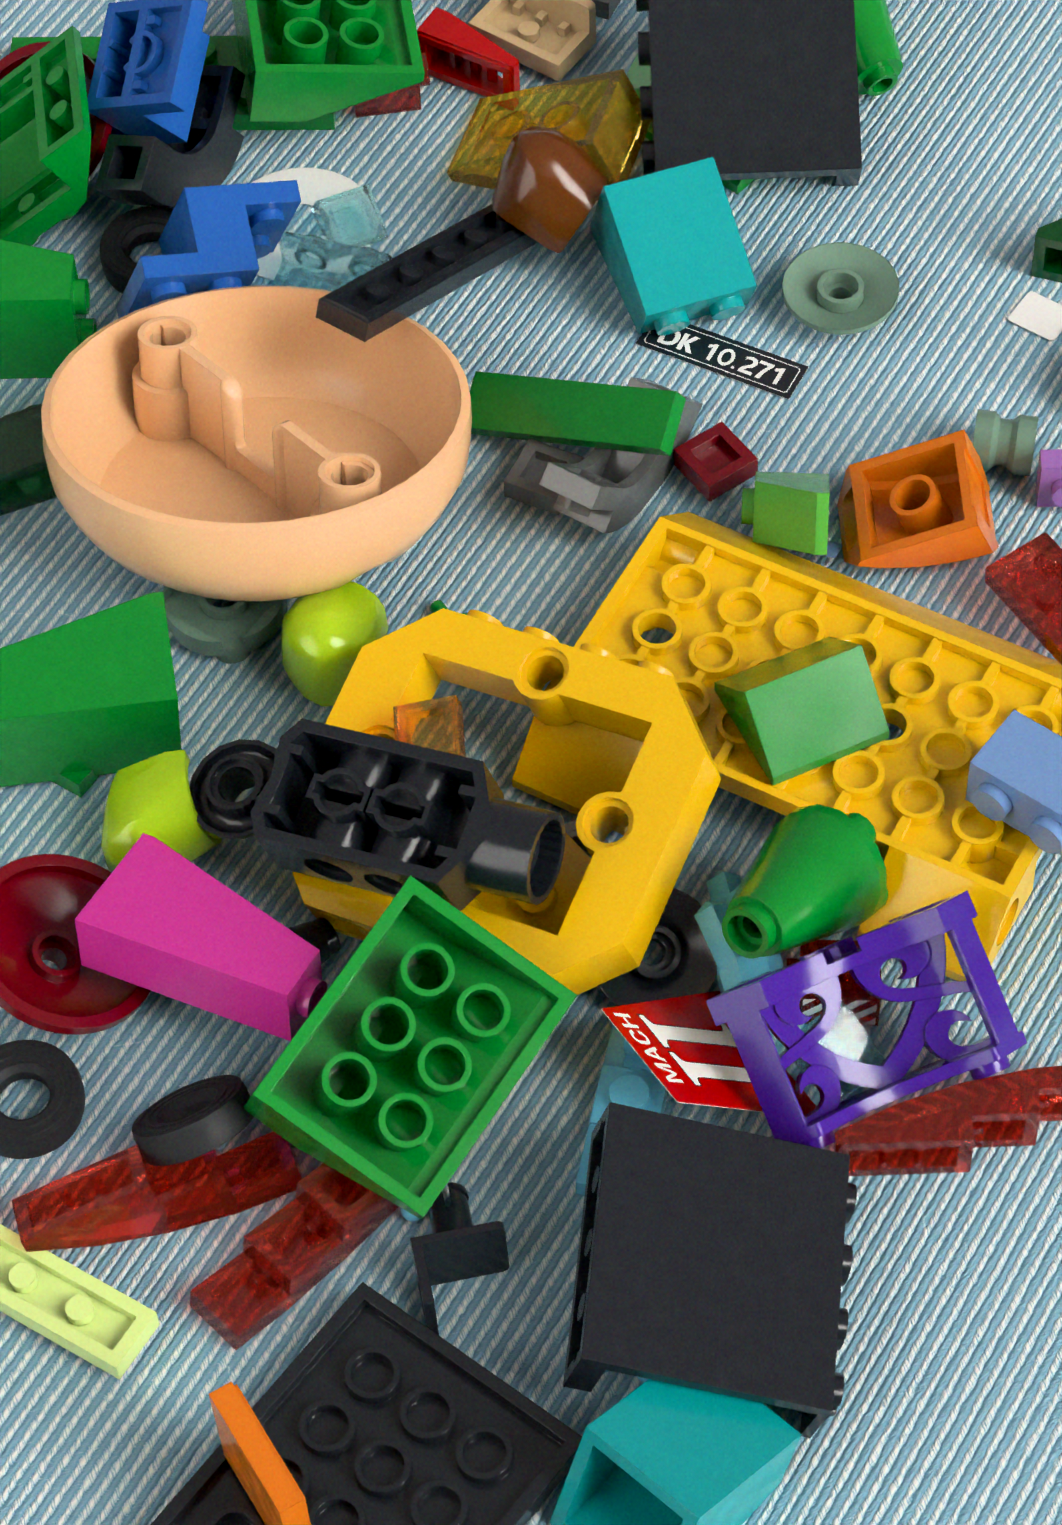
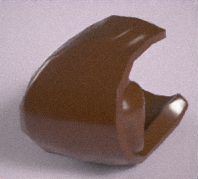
[492,126,608,253]

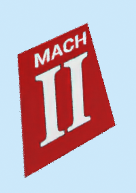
[601,991,816,1116]

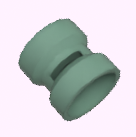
[973,409,1038,476]

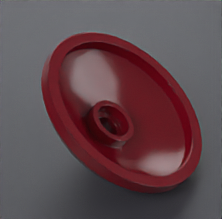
[0,854,151,1035]

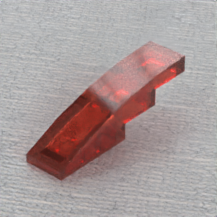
[833,1066,1062,1176]
[11,1131,306,1252]
[190,1163,399,1350]

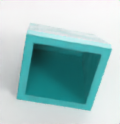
[590,157,757,336]
[549,1379,802,1525]

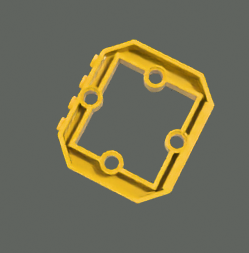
[292,608,721,995]

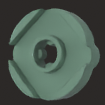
[163,586,287,664]

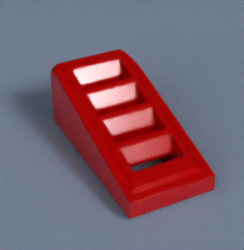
[417,7,520,107]

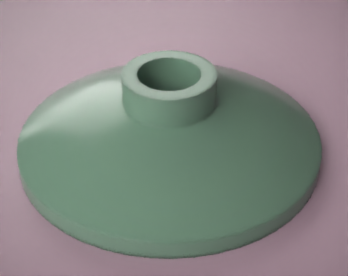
[782,242,899,335]

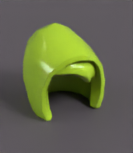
[281,581,388,707]
[101,750,222,872]

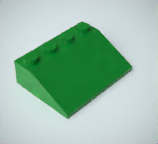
[232,0,425,122]
[243,875,577,1219]

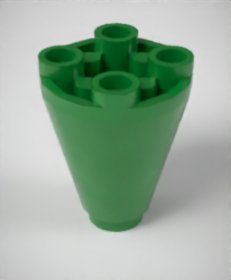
[722,804,888,959]

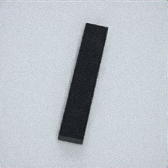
[316,204,538,342]

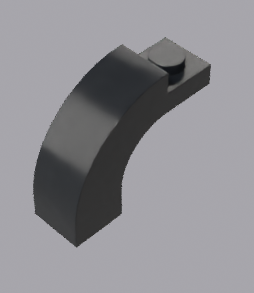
[95,65,246,207]

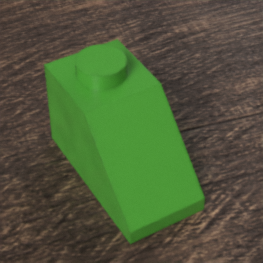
[741,471,830,555]

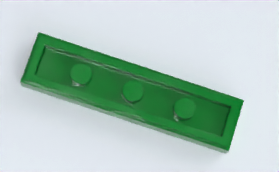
[470,371,686,456]

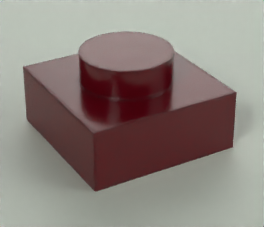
[673,421,758,502]

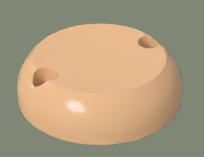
[41,285,472,601]

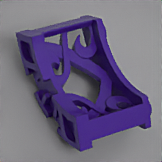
[706,890,1027,1148]

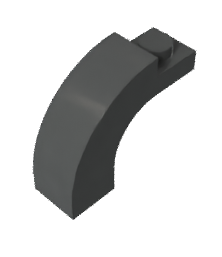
[539,377,703,534]

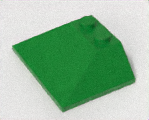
[0,25,91,246]

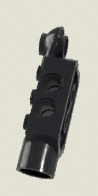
[190,718,566,911]

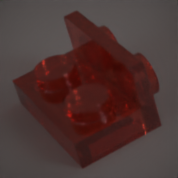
[985,532,1062,665]

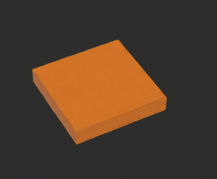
[209,1381,311,1525]

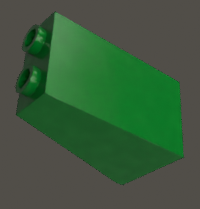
[0,240,97,379]
[0,591,182,787]

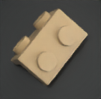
[468,0,596,82]

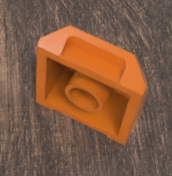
[837,429,999,568]

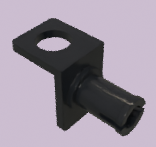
[410,1182,509,1335]

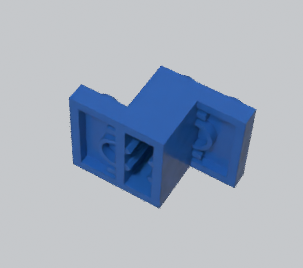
[87,0,210,144]
[116,180,301,318]

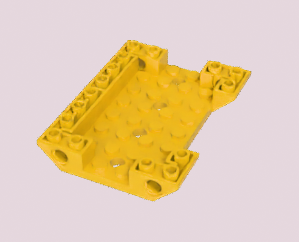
[512,512,1062,981]

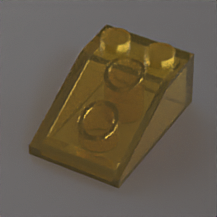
[447,69,652,200]

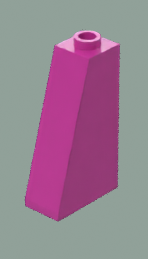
[75,833,327,1041]

